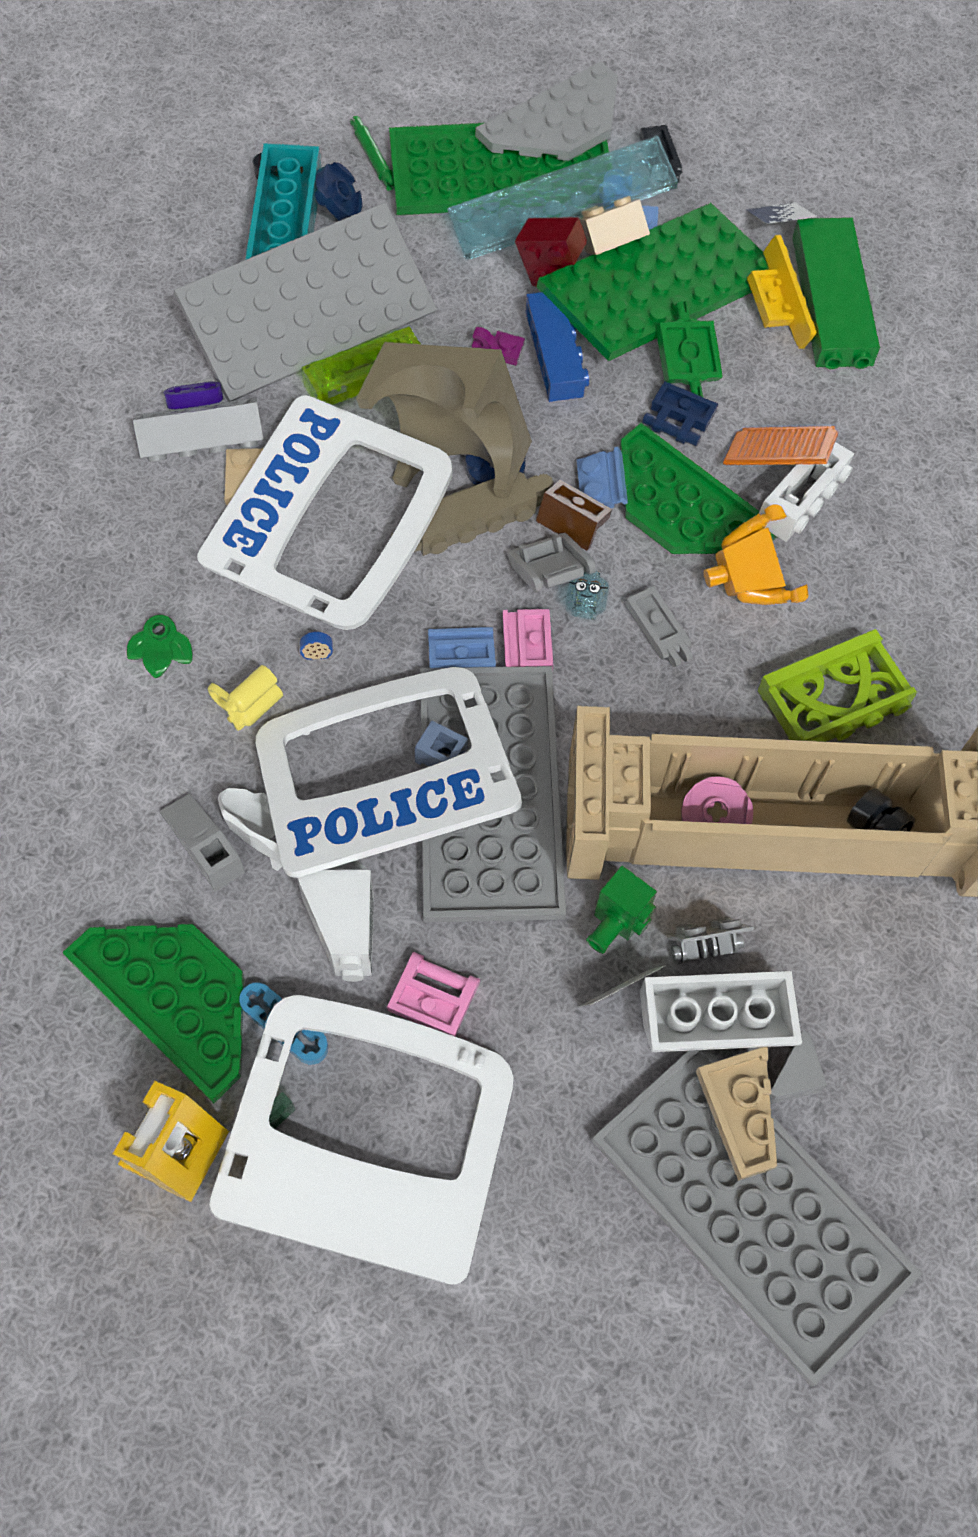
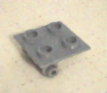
[667,917,754,963]

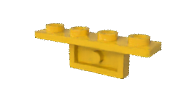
[747,235,816,349]

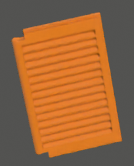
[723,426,838,465]

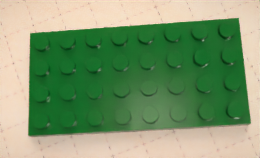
[389,123,614,215]
[537,203,769,362]

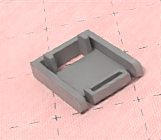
[507,533,596,593]

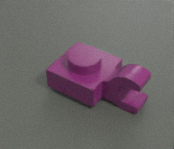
[471,327,525,366]

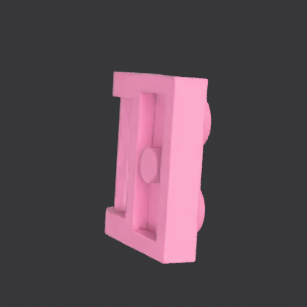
[387,952,480,1037]

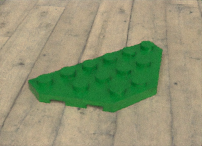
[620,423,777,554]
[62,924,244,1104]

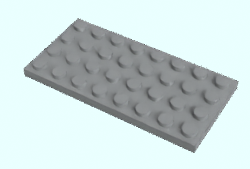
[173,202,437,401]
[420,666,566,923]
[591,1050,923,1387]

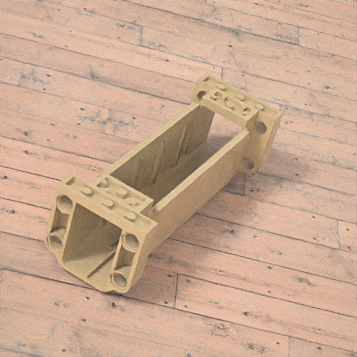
[566,706,978,897]

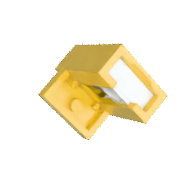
[112,1081,229,1202]

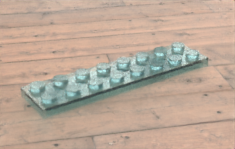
[447,136,678,260]

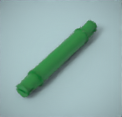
[350,116,394,191]

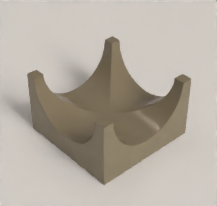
[356,342,532,498]

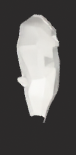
[218,788,368,871]

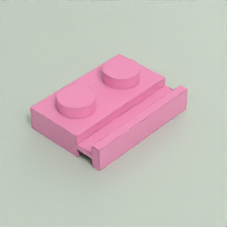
[502,609,553,671]

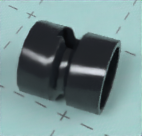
[847,788,916,832]

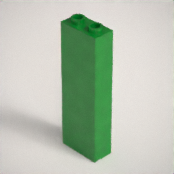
[792,217,880,369]

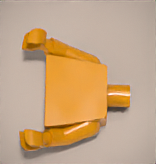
[704,504,809,605]

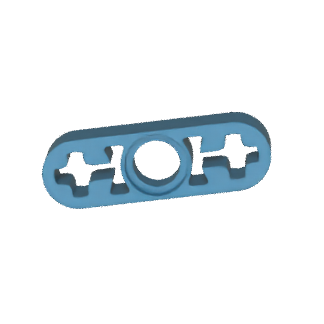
[239,983,328,1065]

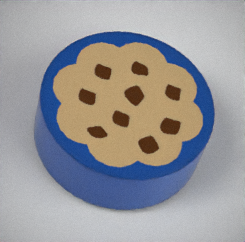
[300,632,333,660]

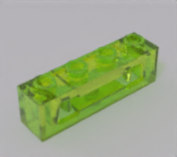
[302,326,421,405]

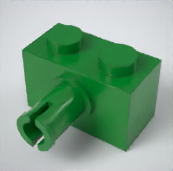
[586,865,657,954]

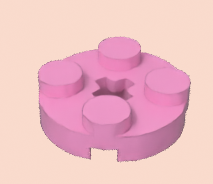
[681,776,753,824]

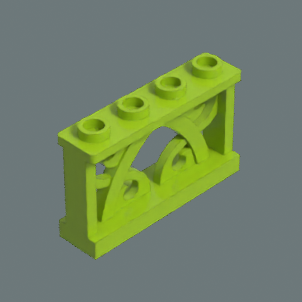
[757,629,917,742]

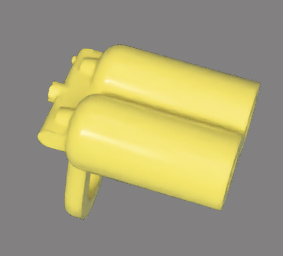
[208,665,283,731]

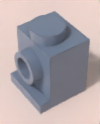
[415,721,468,767]

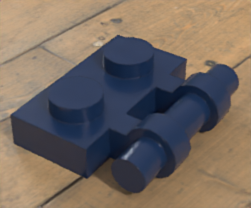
[642,381,718,447]

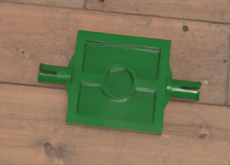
[655,301,723,397]

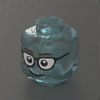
[565,571,610,619]

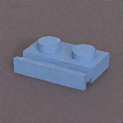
[577,446,628,508]
[428,627,496,668]

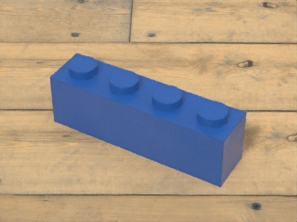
[525,292,589,402]

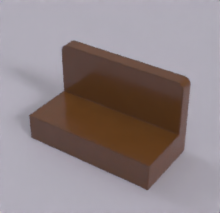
[536,480,612,551]

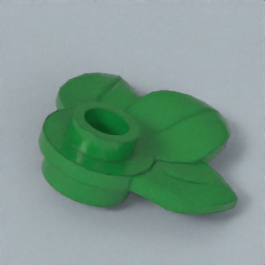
[127,615,193,678]

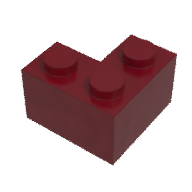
[515,217,587,287]

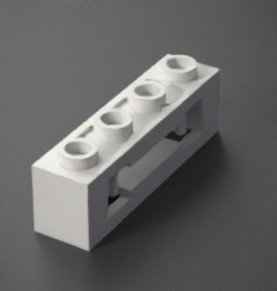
[759,442,855,542]

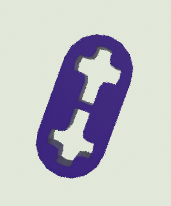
[164,381,224,409]

